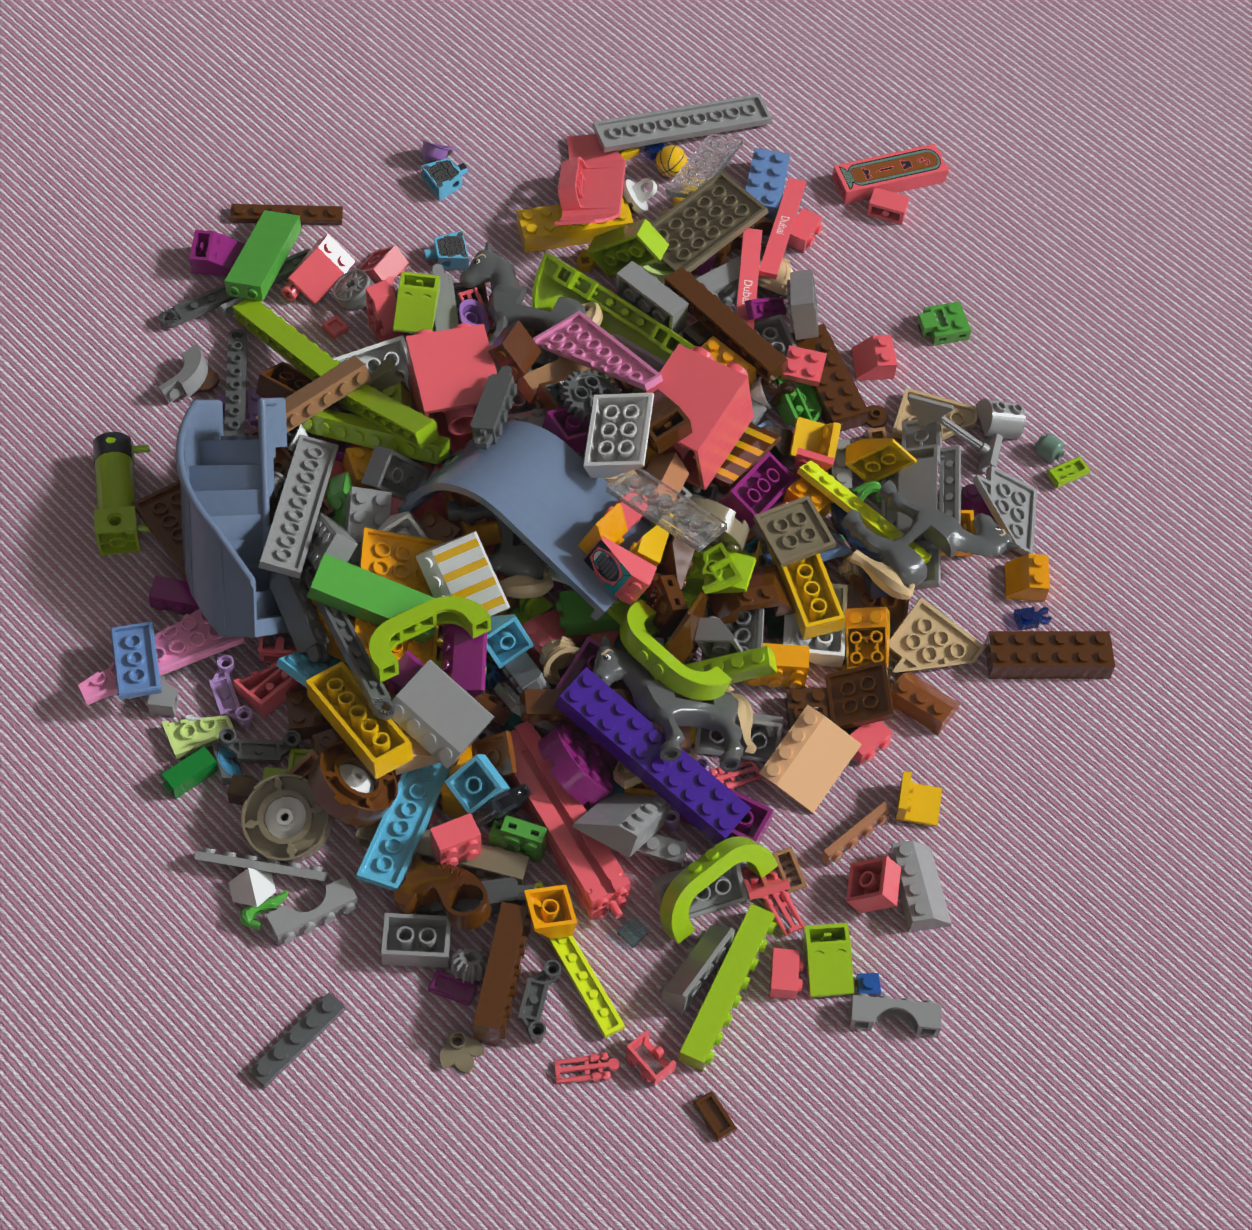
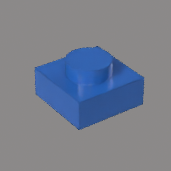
[856,973,881,997]

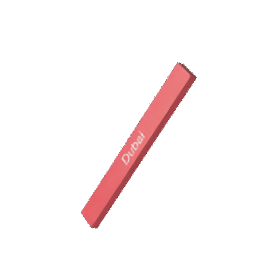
[758,177,807,280]
[735,228,762,329]

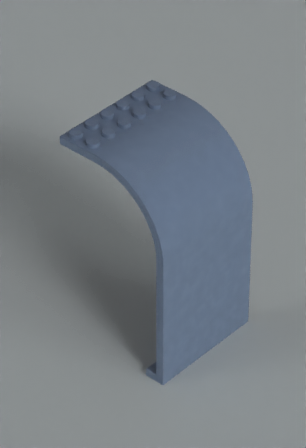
[397,421,654,621]

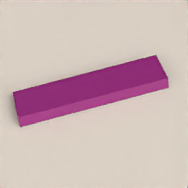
[744,296,786,320]

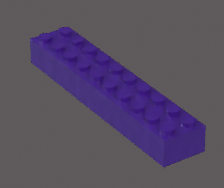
[554,667,751,845]

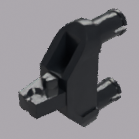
[473,784,532,829]

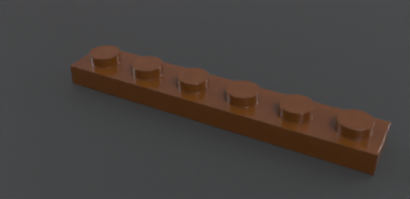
[230,204,343,225]

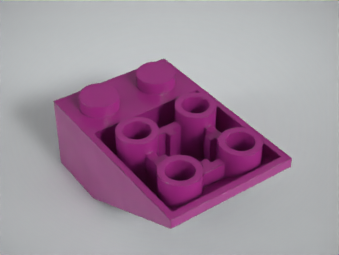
[189,230,245,276]

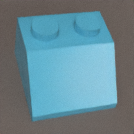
[487,614,534,668]
[444,754,510,815]

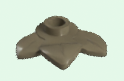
[440,1031,484,1074]

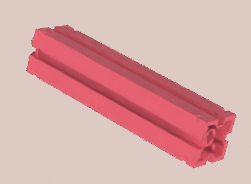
[506,721,631,920]

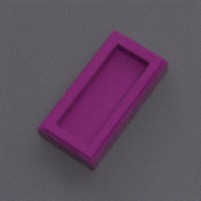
[428,970,478,1006]

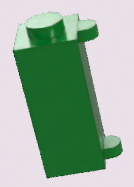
[159,746,218,799]

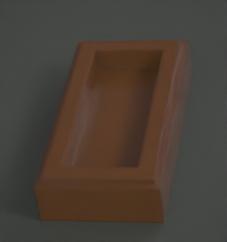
[693,1091,737,1142]

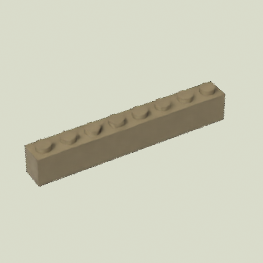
[355,818,530,885]

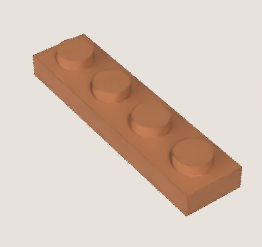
[821,801,891,866]

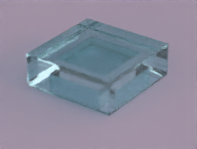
[617,917,648,948]

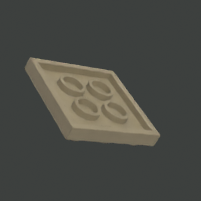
[753,495,836,568]

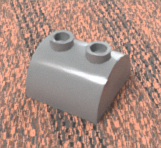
[976,399,1026,440]

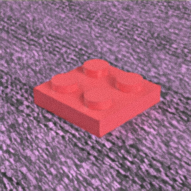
[781,345,827,387]

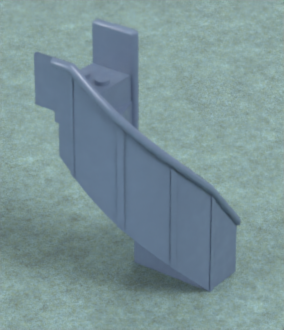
[175,398,304,637]

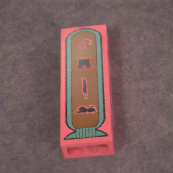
[832,144,949,204]

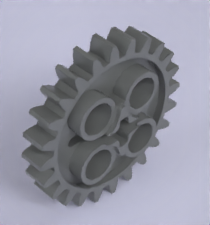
[560,369,622,426]

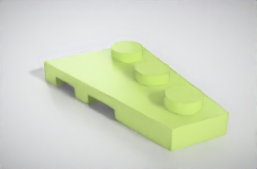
[161,715,234,759]

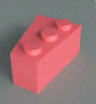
[233,662,301,718]

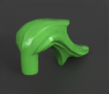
[852,480,882,503]
[239,890,288,931]

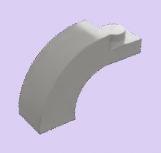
[159,344,208,404]

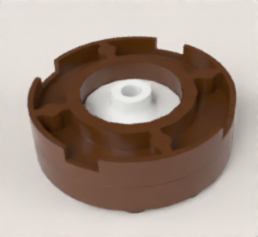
[308,741,398,826]

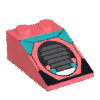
[584,536,657,606]

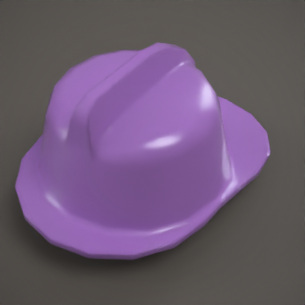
[420,140,460,163]
[458,299,490,334]

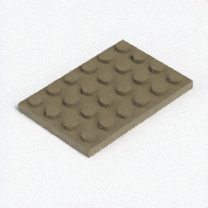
[651,171,769,273]

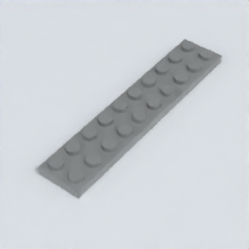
[592,94,772,153]
[259,434,339,579]

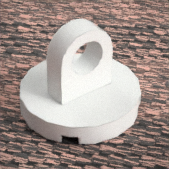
[623,178,657,214]

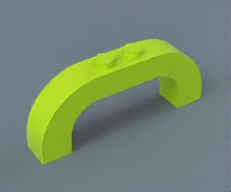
[369,596,491,683]
[620,600,732,701]
[660,836,778,944]

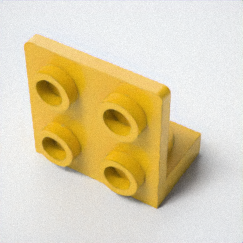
[790,417,841,459]
[895,771,942,827]

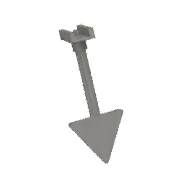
[907,394,1003,474]

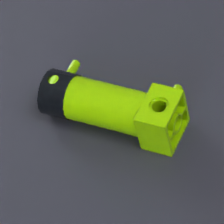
[93,432,150,556]

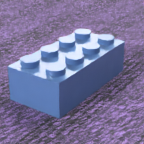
[746,148,790,221]

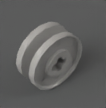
[333,269,374,311]

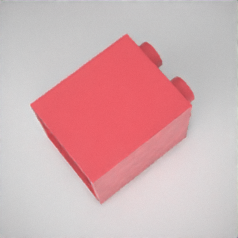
[406,323,497,454]
[646,344,754,490]

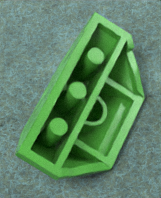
[773,375,823,426]
[324,471,354,527]

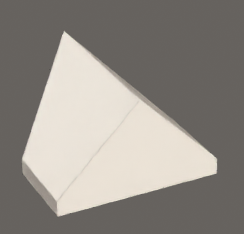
[228,868,276,907]

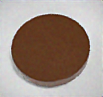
[198,370,220,392]
[866,405,888,428]

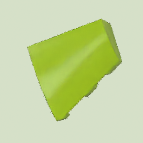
[702,542,743,594]

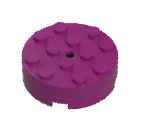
[538,723,615,808]

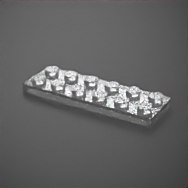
[665,134,743,198]
[606,468,727,552]

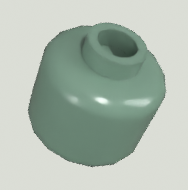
[1035,434,1065,463]

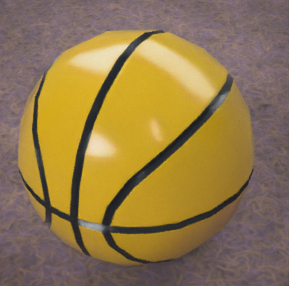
[656,145,687,178]

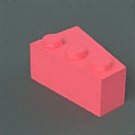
[365,280,405,343]

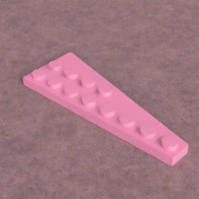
[532,311,663,391]
[78,609,244,705]

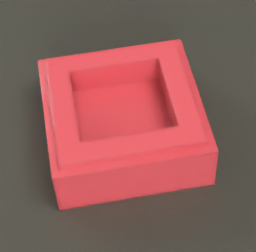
[322,315,349,340]

